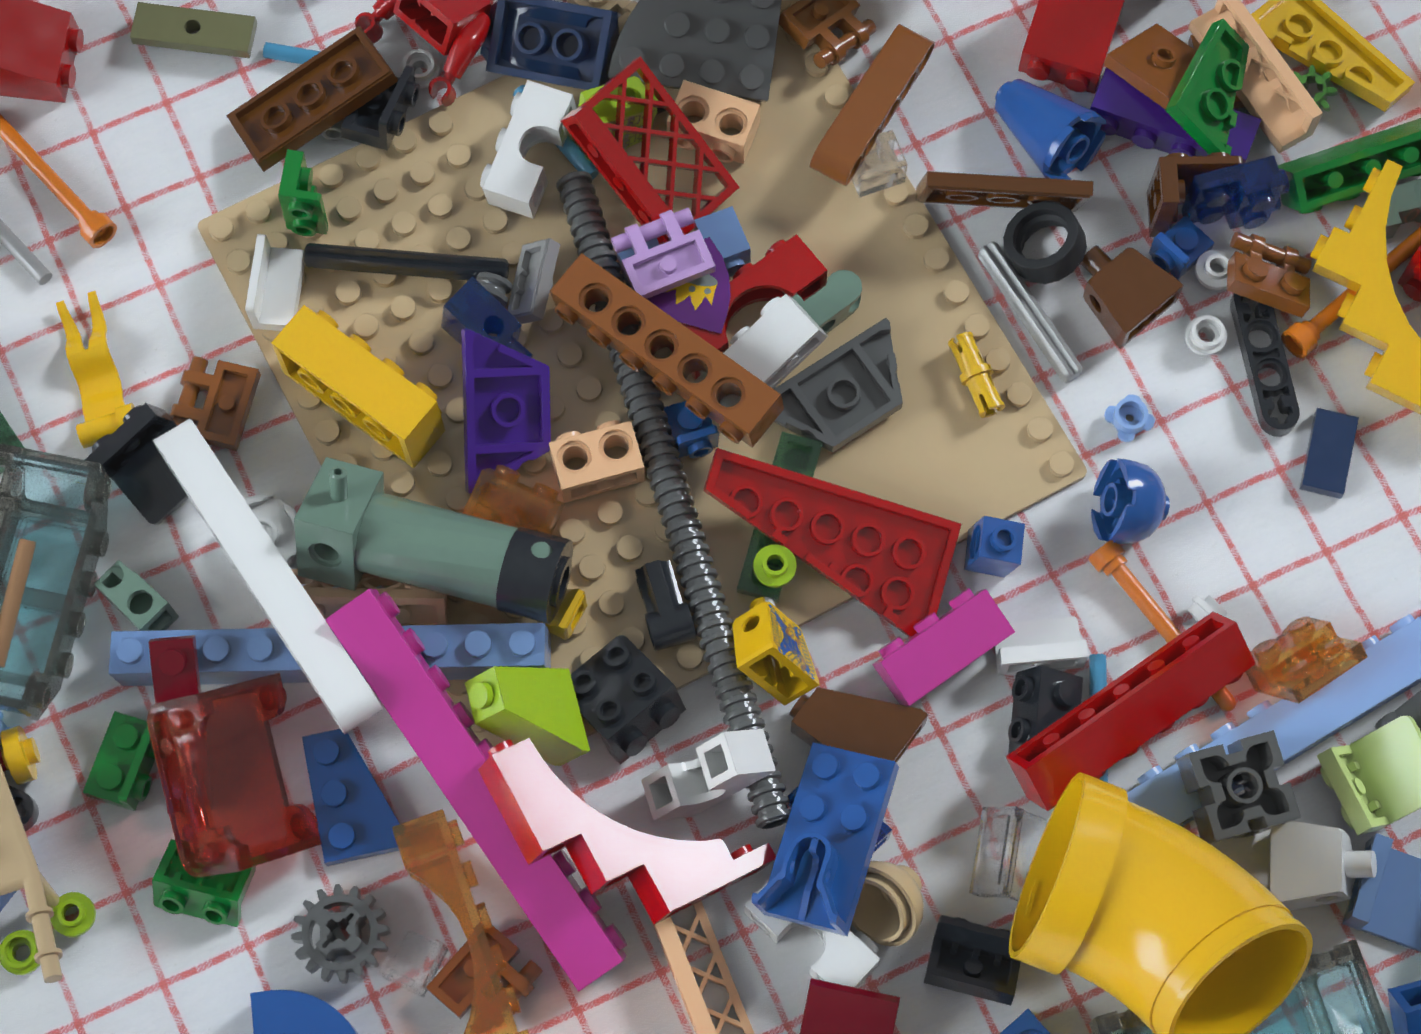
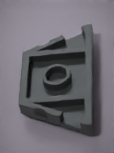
[774,318,903,453]

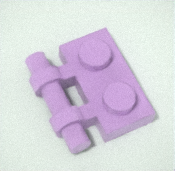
[611,207,716,299]

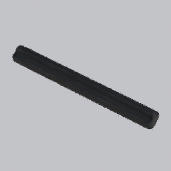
[304,243,509,281]

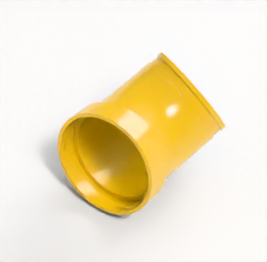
[1009,772,1313,1034]

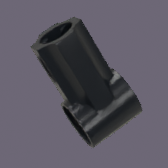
[635,560,697,651]

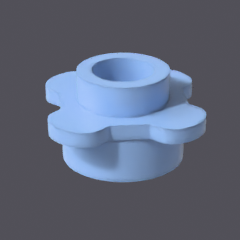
[1104,394,1155,442]

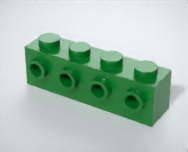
[1274,118,1421,214]

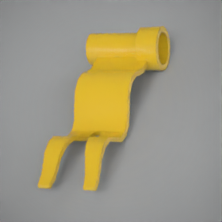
[56,291,135,449]

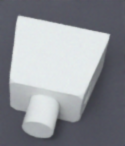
[1270,821,1377,910]

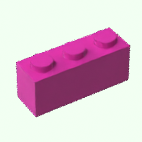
[872,588,1015,706]

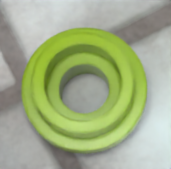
[753,544,797,588]
[50,892,96,937]
[0,930,41,975]

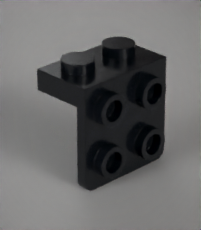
[84,403,188,525]
[571,635,686,765]

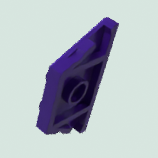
[461,328,551,494]

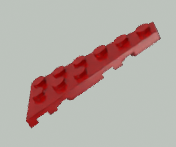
[703,448,962,638]

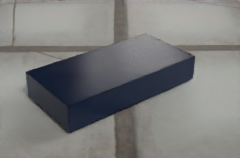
[1299,408,1359,499]

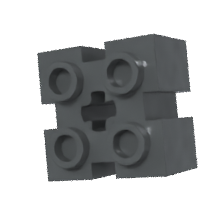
[1176,730,1301,844]

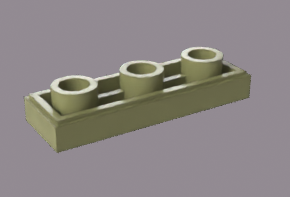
[130,2,257,58]

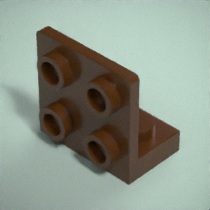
[1146,152,1243,237]

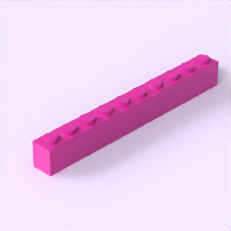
[325,589,627,992]

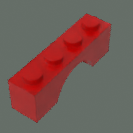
[669,234,828,380]

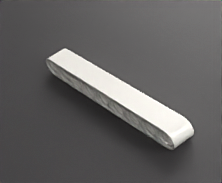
[153,419,383,734]

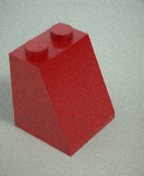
[0,0,84,103]
[1018,0,1125,94]

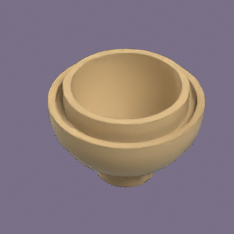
[852,861,923,946]

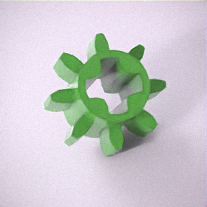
[1294,65,1338,112]

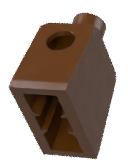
[1080,245,1184,349]

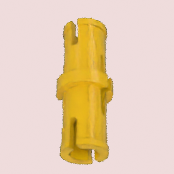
[948,332,1005,418]

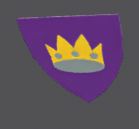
[647,237,731,334]

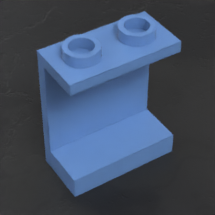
[1342,833,1421,952]

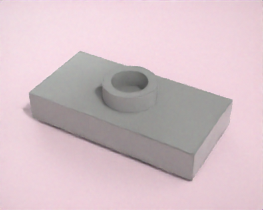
[505,238,560,326]

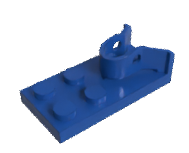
[752,742,899,937]

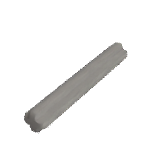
[978,242,1082,383]

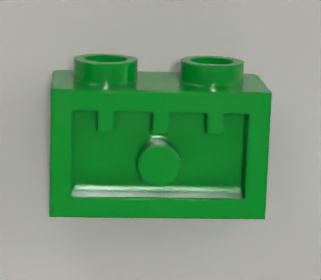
[278,149,329,236]
[83,711,161,811]
[152,839,256,927]

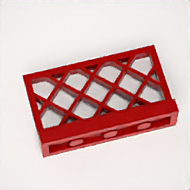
[560,56,740,245]

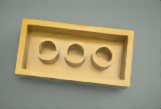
[271,305,445,469]

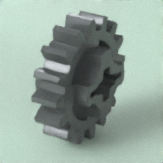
[291,884,391,984]

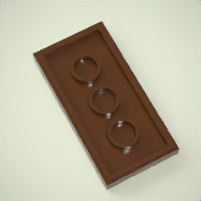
[226,26,398,172]
[916,171,1094,212]

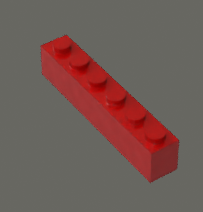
[1005,612,1256,811]

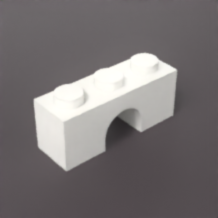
[480,80,577,219]
[641,729,776,821]
[744,880,880,988]

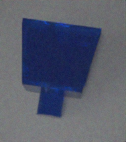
[441,276,533,358]

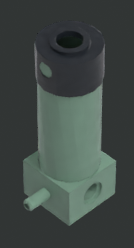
[294,457,573,624]

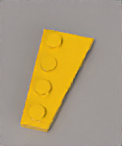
[1251,0,1415,112]

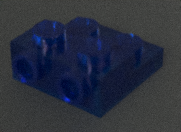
[1181,155,1289,229]

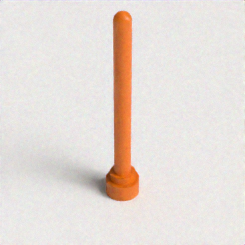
[0,114,117,248]
[1281,226,1421,359]
[1088,540,1236,711]

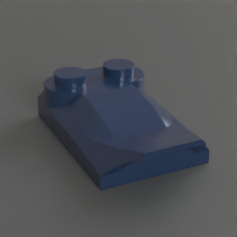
[480,0,619,90]

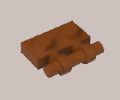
[779,0,876,69]
[1227,232,1312,318]
[169,356,261,451]
[426,920,543,1034]

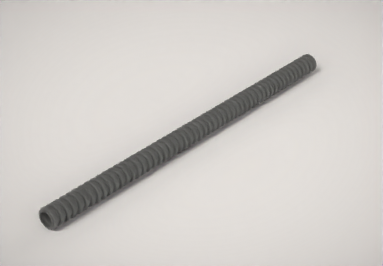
[556,171,791,829]

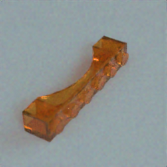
[392,809,530,1034]

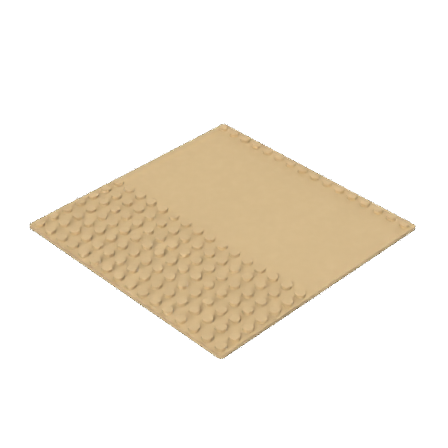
[198,0,1087,747]

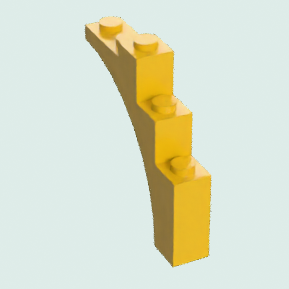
[1309,159,1421,415]

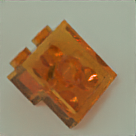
[463,464,565,535]
[1246,616,1368,704]

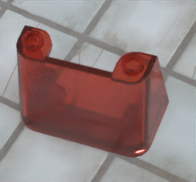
[147,672,322,877]

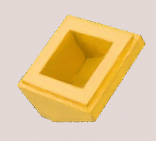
[541,589,587,640]

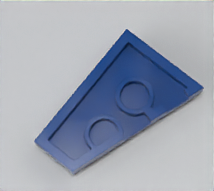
[302,729,413,866]

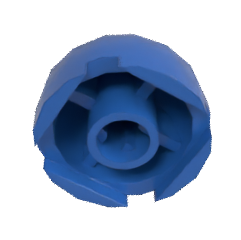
[1091,458,1170,544]

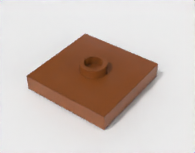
[1104,23,1197,109]

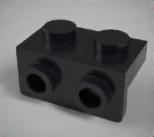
[341,65,420,151]
[1008,665,1083,754]
[923,915,1021,1006]

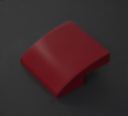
[800,978,900,1034]

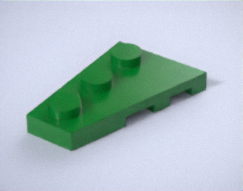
[1165,19,1249,155]

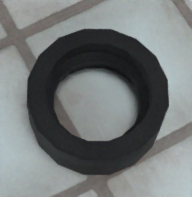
[1003,201,1087,284]

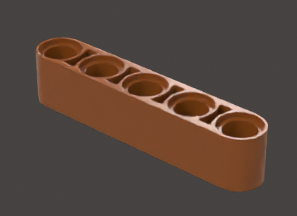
[809,24,935,186]

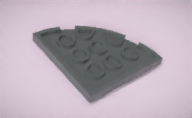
[607,0,782,102]

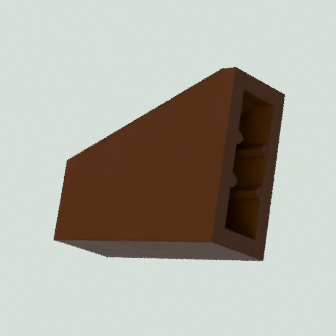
[789,687,928,763]

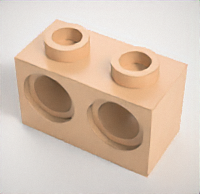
[667,80,760,164]
[549,420,646,503]

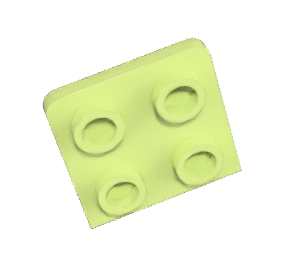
[1316,715,1421,835]

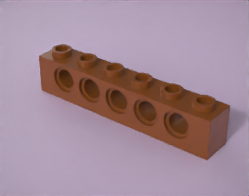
[550,253,784,448]

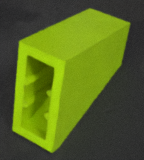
[464,666,590,766]

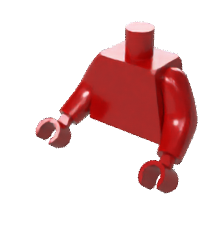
[355,0,494,107]

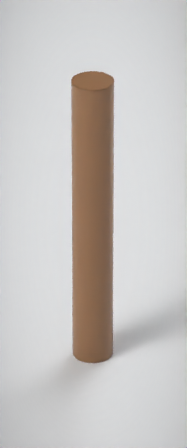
[0,539,36,668]

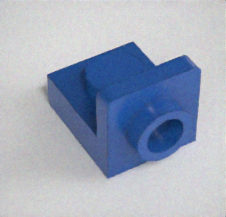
[1149,216,1215,280]
[663,401,719,458]

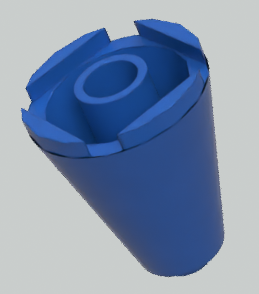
[995,79,1107,180]

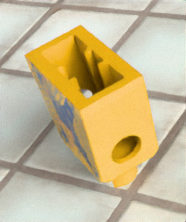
[732,597,820,706]

